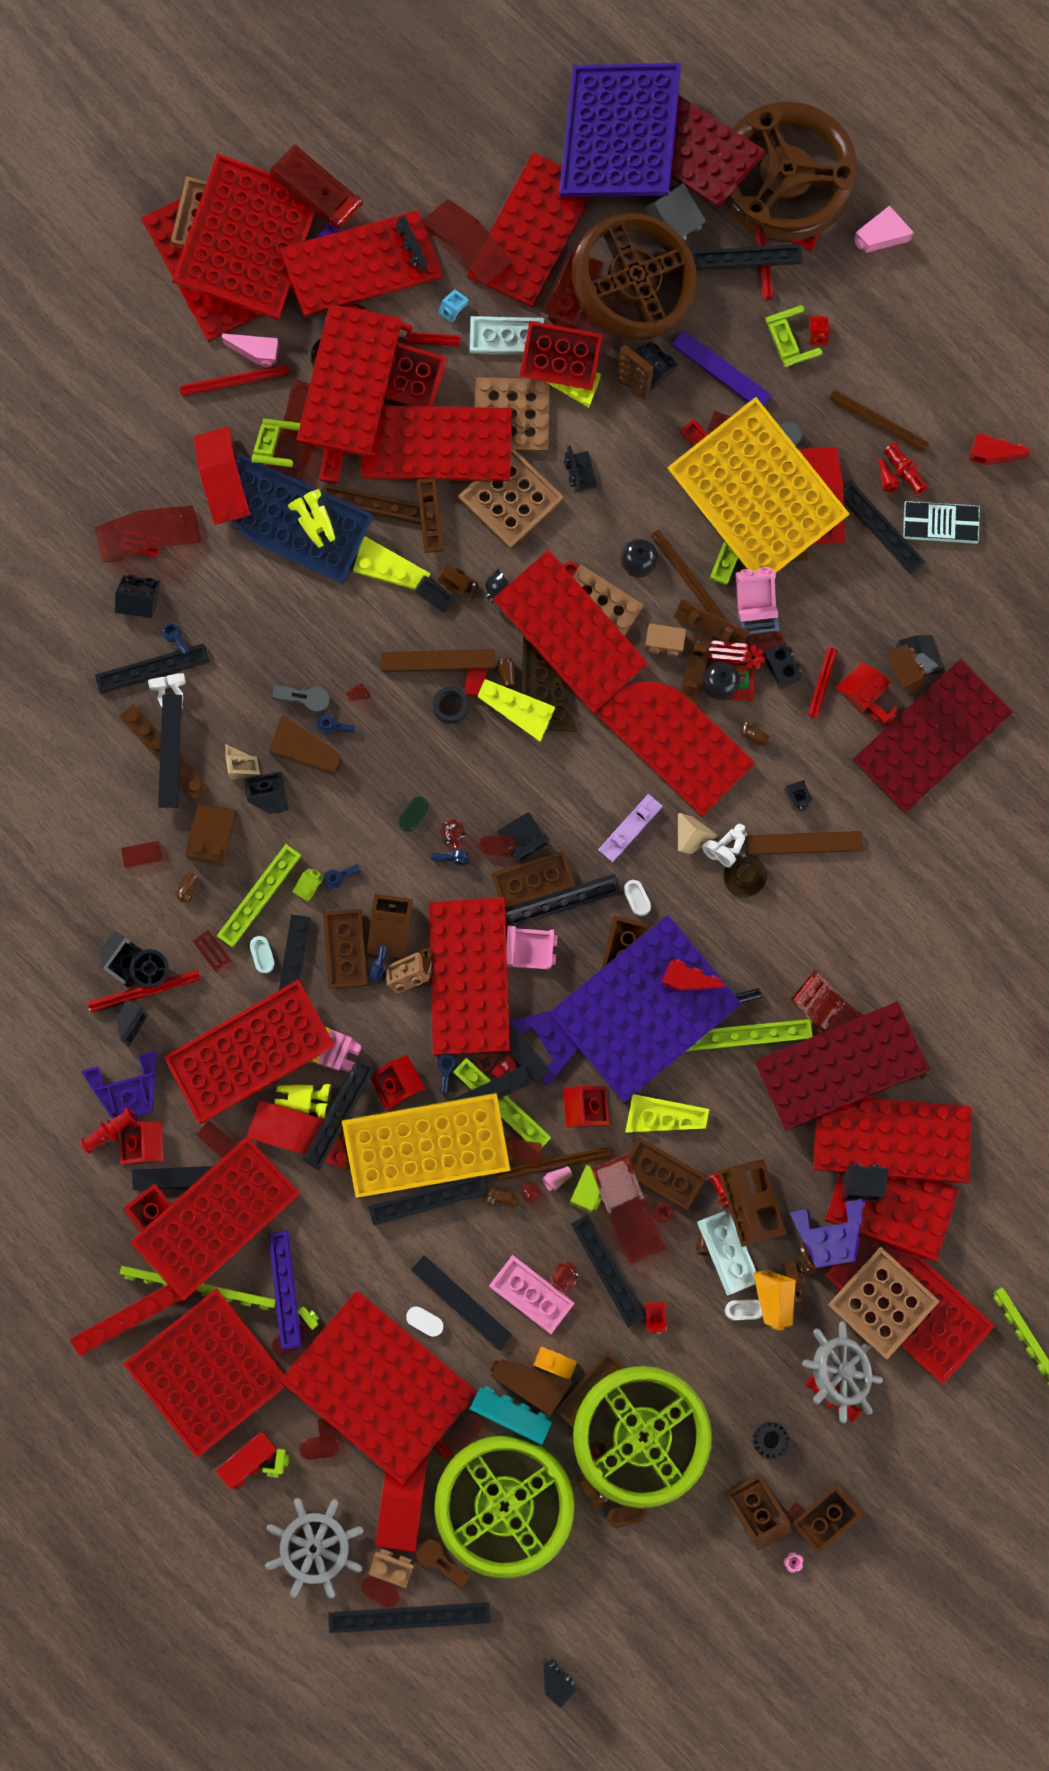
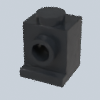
[784,780,812,812]

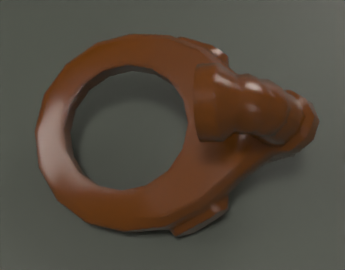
[797,1243,818,1274]

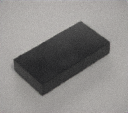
[413,575,455,613]

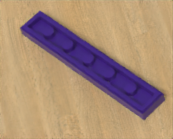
[672,330,771,406]
[268,1230,302,1351]

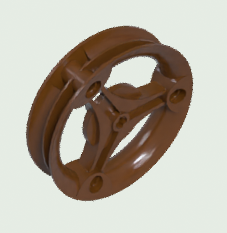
[724,102,857,242]

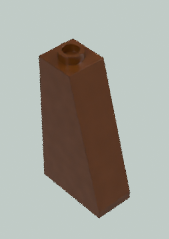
[269,715,343,776]
[490,1359,572,1416]

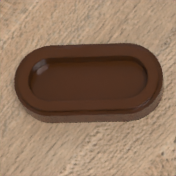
[607,1505,647,1528]

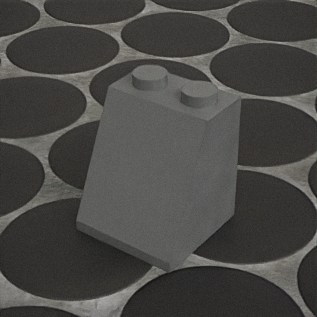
[643,183,706,240]

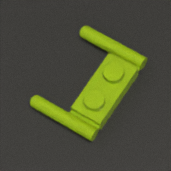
[765,305,822,367]
[252,418,300,467]

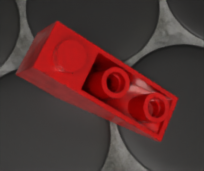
[968,433,1031,465]
[660,959,725,991]

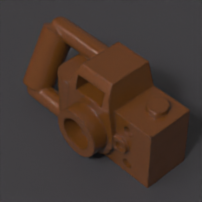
[437,564,479,600]
[782,1261,805,1305]

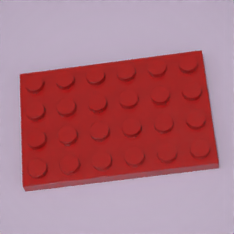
[824,1173,959,1262]

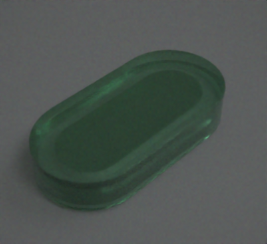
[398,797,429,832]

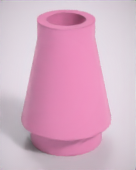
[542,1166,573,1191]

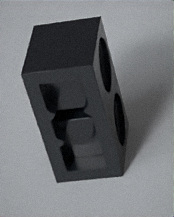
[763,643,802,689]

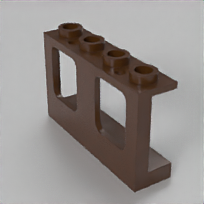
[718,1159,787,1247]

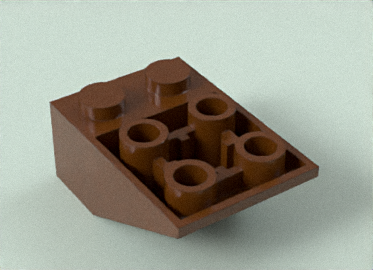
[367,894,413,959]

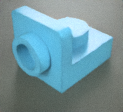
[438,289,469,323]

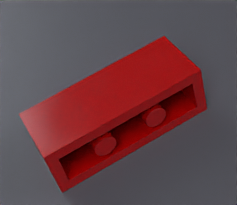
[215,1431,277,1490]

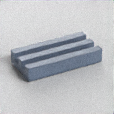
[739,618,780,637]

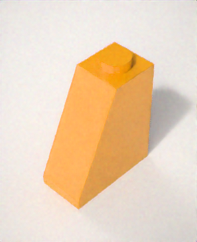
[754,1270,796,1330]
[533,1347,577,1380]

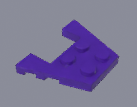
[510,1011,578,1087]
[82,1051,157,1119]
[790,1199,865,1268]

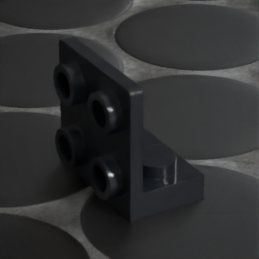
[564,445,597,493]
[497,812,549,864]

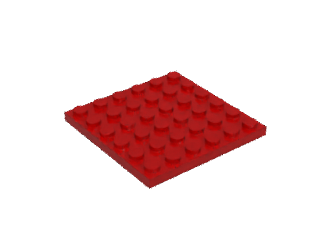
[123,1288,285,1458]

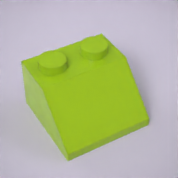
[569,1165,602,1213]

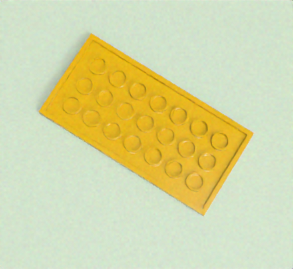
[342,1093,510,1198]

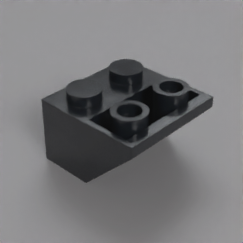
[634,342,678,390]
[115,575,160,618]
[841,1164,888,1202]
[543,1658,577,1709]

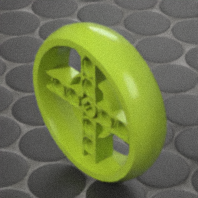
[573,1366,712,1508]
[434,1435,575,1579]

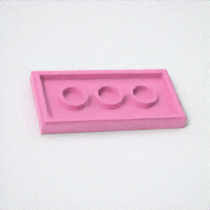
[489,1255,575,1334]

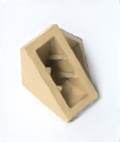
[225,744,260,780]
[678,813,718,854]

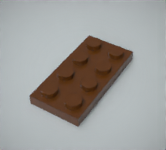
[617,344,654,400]
[491,850,576,908]
[323,909,367,989]
[620,1137,707,1210]
[554,1350,632,1432]

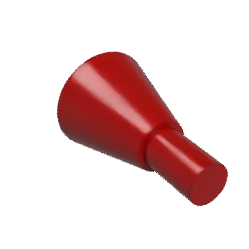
[877,459,900,492]

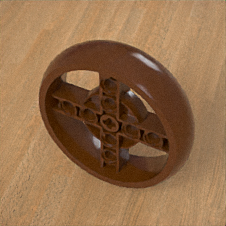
[572,212,697,340]

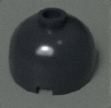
[620,539,658,577]
[485,569,509,604]
[702,662,740,701]
[130,949,169,988]

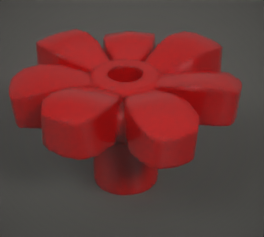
[745,645,765,669]

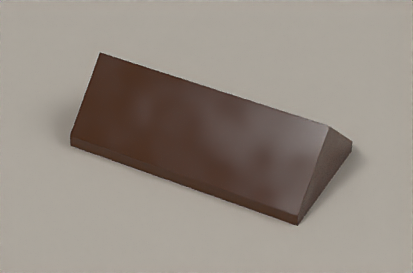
[601,915,651,969]

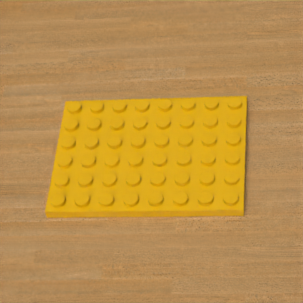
[667,397,850,574]

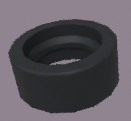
[433,686,469,724]

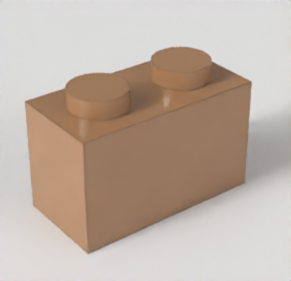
[645,623,686,657]

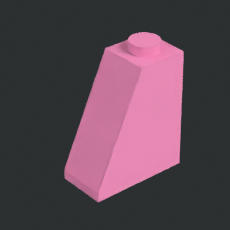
[854,206,914,253]

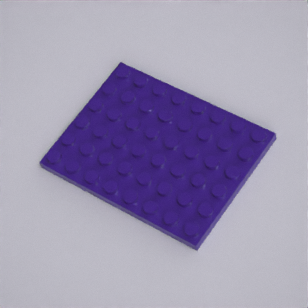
[559,63,681,197]
[549,915,742,1103]

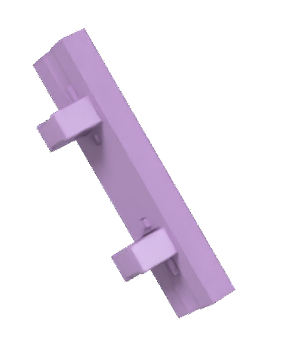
[598,794,663,863]

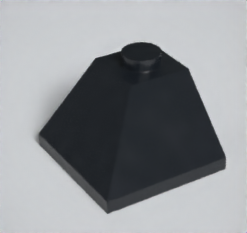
[896,635,943,676]
[244,771,289,814]
[101,931,142,988]
[116,1000,149,1047]

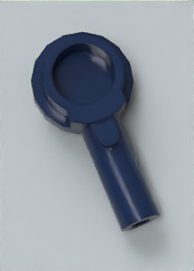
[163,624,190,656]
[317,715,355,734]
[431,850,469,866]
[323,864,361,889]
[370,945,388,984]
[438,1054,457,1093]

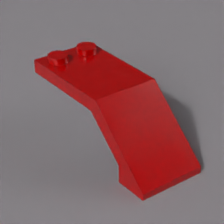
[193,426,251,526]
[799,447,846,545]
[247,1101,349,1169]
[376,1454,428,1553]

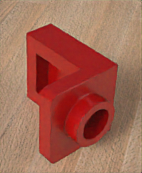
[809,316,829,345]
[866,701,898,727]
[645,1301,667,1334]

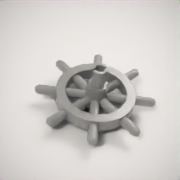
[802,1321,883,1423]
[265,1498,364,1599]

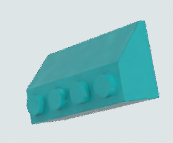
[470,1385,552,1445]

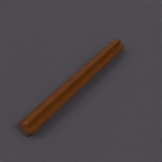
[829,390,929,452]
[651,530,724,618]
[496,1147,610,1180]

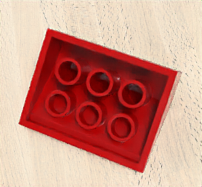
[519,321,603,390]
[385,342,449,407]

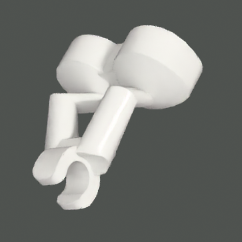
[148,673,186,707]
[702,824,747,867]

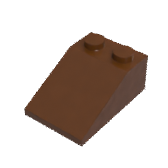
[886,644,926,695]
[185,803,236,866]
[725,1474,792,1551]
[791,1480,865,1554]

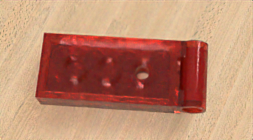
[270,144,363,230]

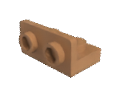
[385,952,429,993]
[368,1549,414,1588]

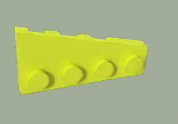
[353,536,430,590]
[478,679,555,742]
[625,1094,709,1133]

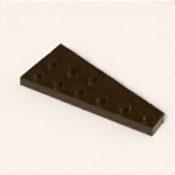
[520,636,577,732]

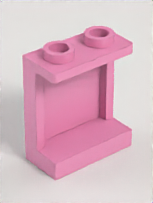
[736,567,778,622]
[507,926,558,970]

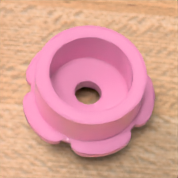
[784,1552,804,1573]

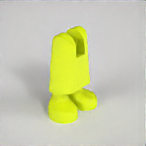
[288,489,335,548]
[274,1084,331,1120]

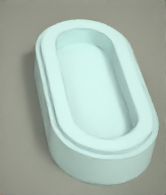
[250,936,275,974]

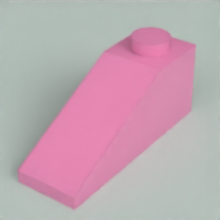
[222,334,279,368]

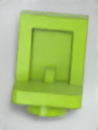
[292,869,324,902]
[298,1306,319,1330]
[262,1449,289,1478]

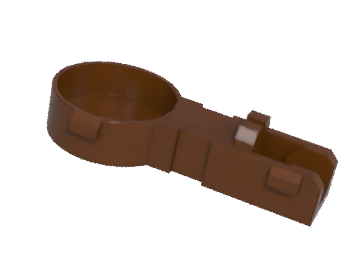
[416,1539,471,1588]

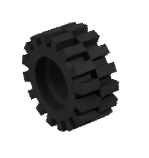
[752,1422,790,1459]

